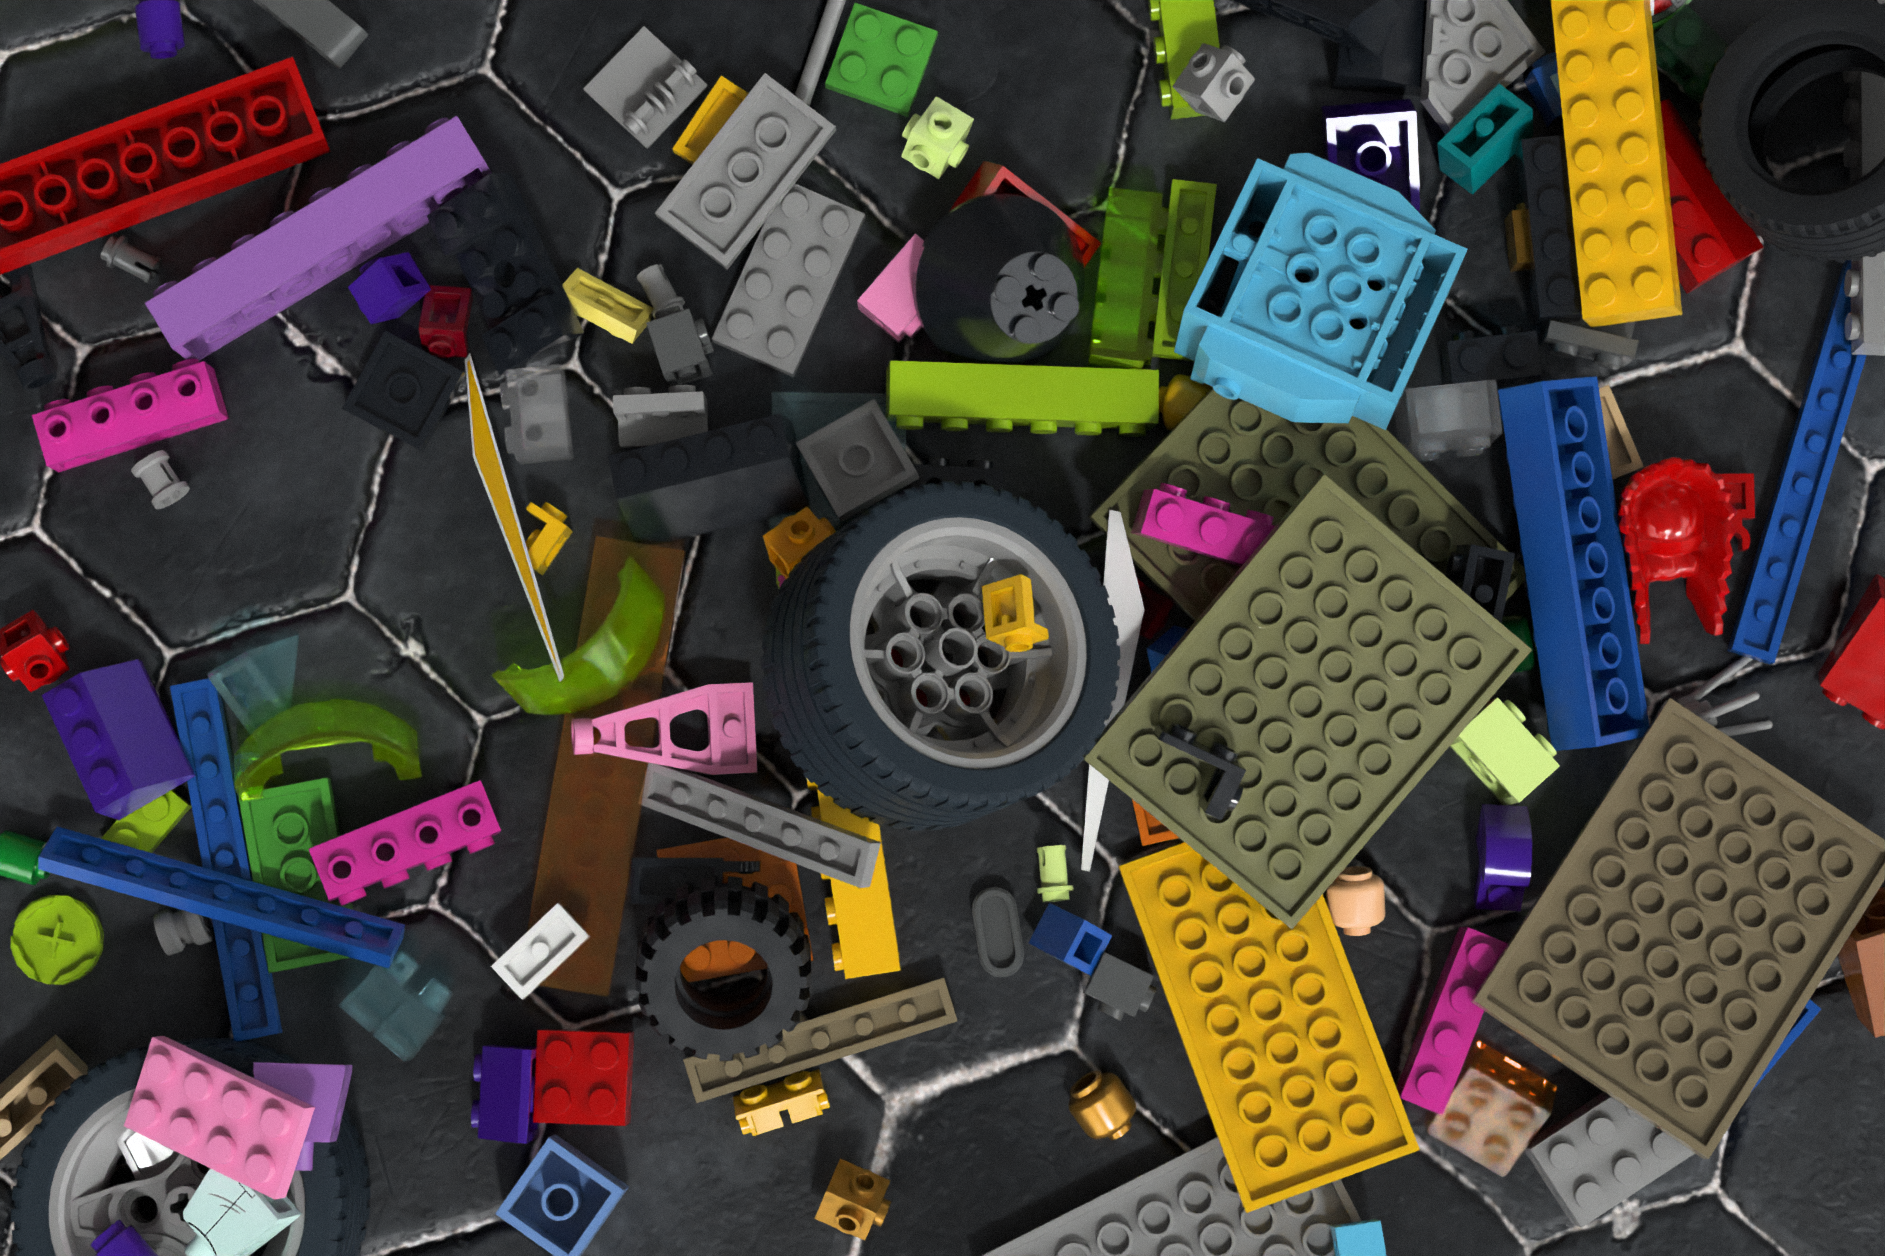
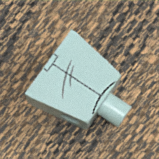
[183,1168,302,1256]

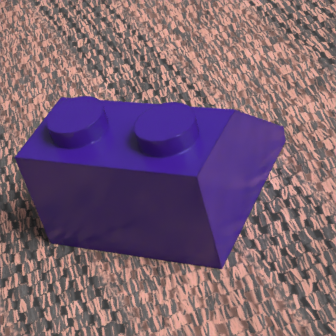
[471,1044,539,1144]

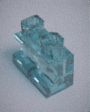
[338,950,453,1062]

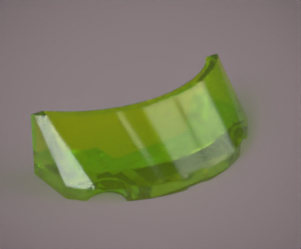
[492,555,665,715]
[234,699,422,801]

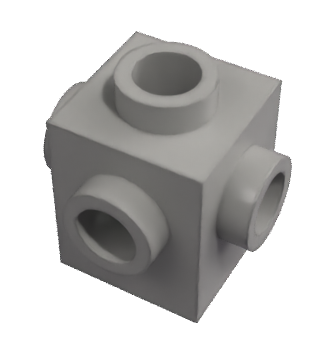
[1172,43,1255,122]

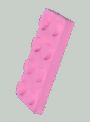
[124,1036,315,1200]

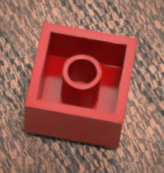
[533,1028,634,1126]

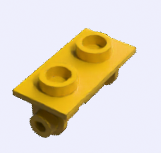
[733,1069,830,1136]

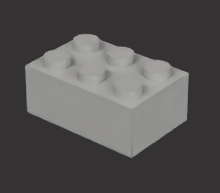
[1521,1092,1695,1228]

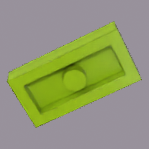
[101,789,192,853]

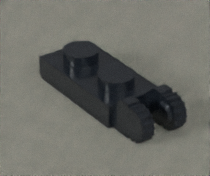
[631,858,760,904]

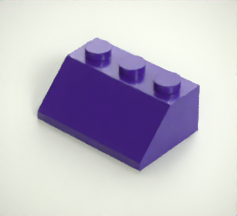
[42,659,196,820]

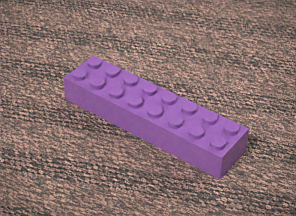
[145,116,492,361]

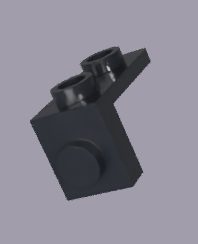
[1153,722,1246,820]

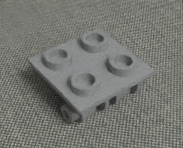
[583,26,708,149]

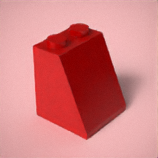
[1818,574,1885,730]

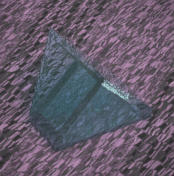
[207,635,299,738]

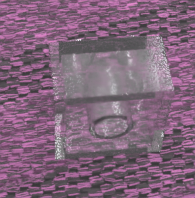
[1394,379,1503,462]

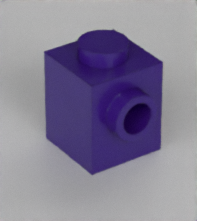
[348,252,431,324]

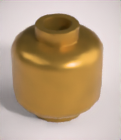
[1068,1070,1136,1140]

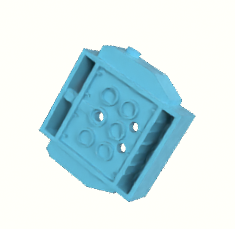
[1174,153,1468,430]

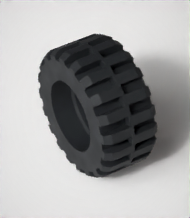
[635,876,812,1061]

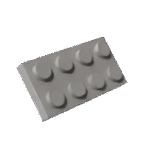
[655,73,836,270]
[712,184,866,377]

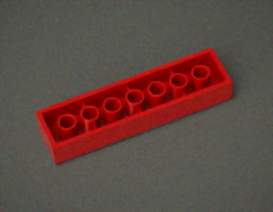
[0,57,331,275]

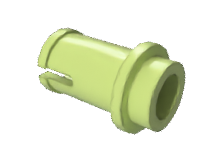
[1037,845,1073,902]

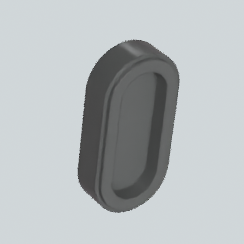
[972,887,1024,977]

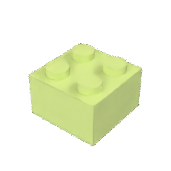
[1450,697,1560,805]

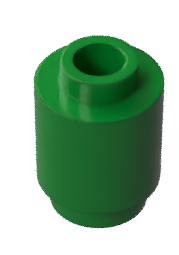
[0,830,50,886]

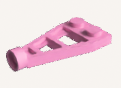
[571,682,757,775]

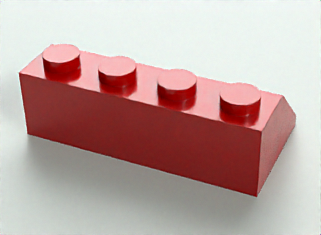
[1661,98,1764,294]

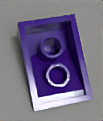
[1321,99,1420,213]

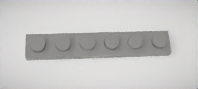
[639,763,881,888]

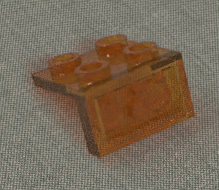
[1427,1040,1557,1177]

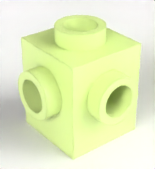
[901,96,974,179]

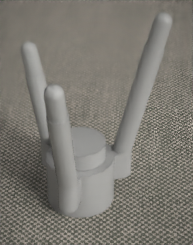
[1676,656,1773,736]

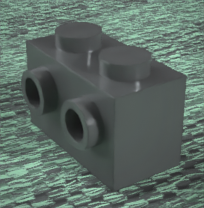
[646,306,714,387]

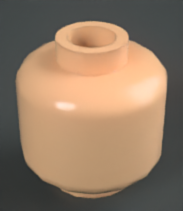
[1326,866,1386,936]

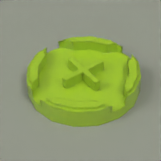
[10,895,104,985]

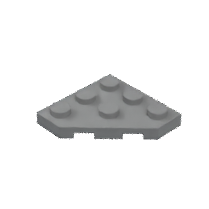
[1420,0,1545,135]

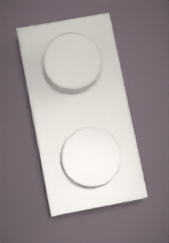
[491,903,591,1000]

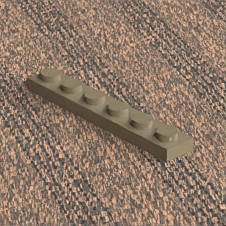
[683,978,958,1103]

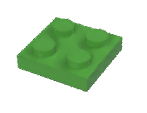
[825,3,938,117]

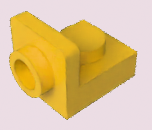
[525,501,573,576]
[982,574,1049,652]

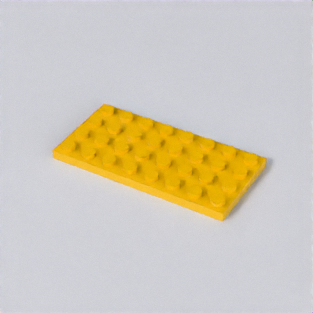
[1118,842,1420,1213]

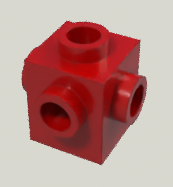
[0,609,70,692]

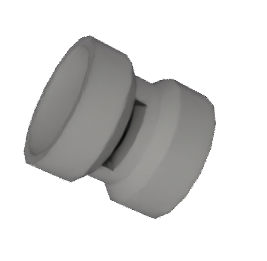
[153,909,214,956]

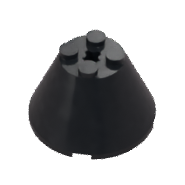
[913,193,1085,365]

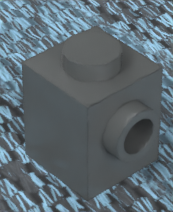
[1083,952,1157,1021]

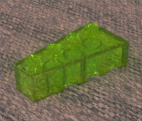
[1087,187,1169,369]

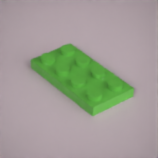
[238,778,353,973]

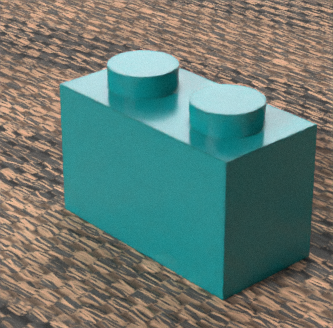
[1437,84,1533,195]

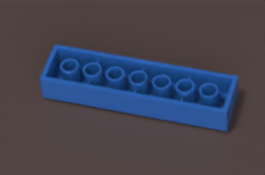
[1498,376,1649,751]

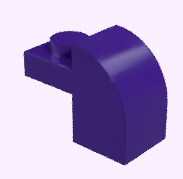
[1474,804,1532,911]

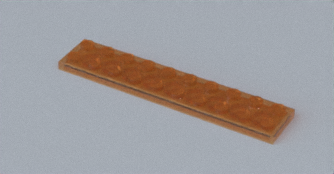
[527,536,686,997]

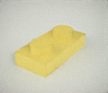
[562,268,654,344]

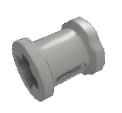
[131,450,190,509]

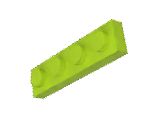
[1151,179,1217,362]

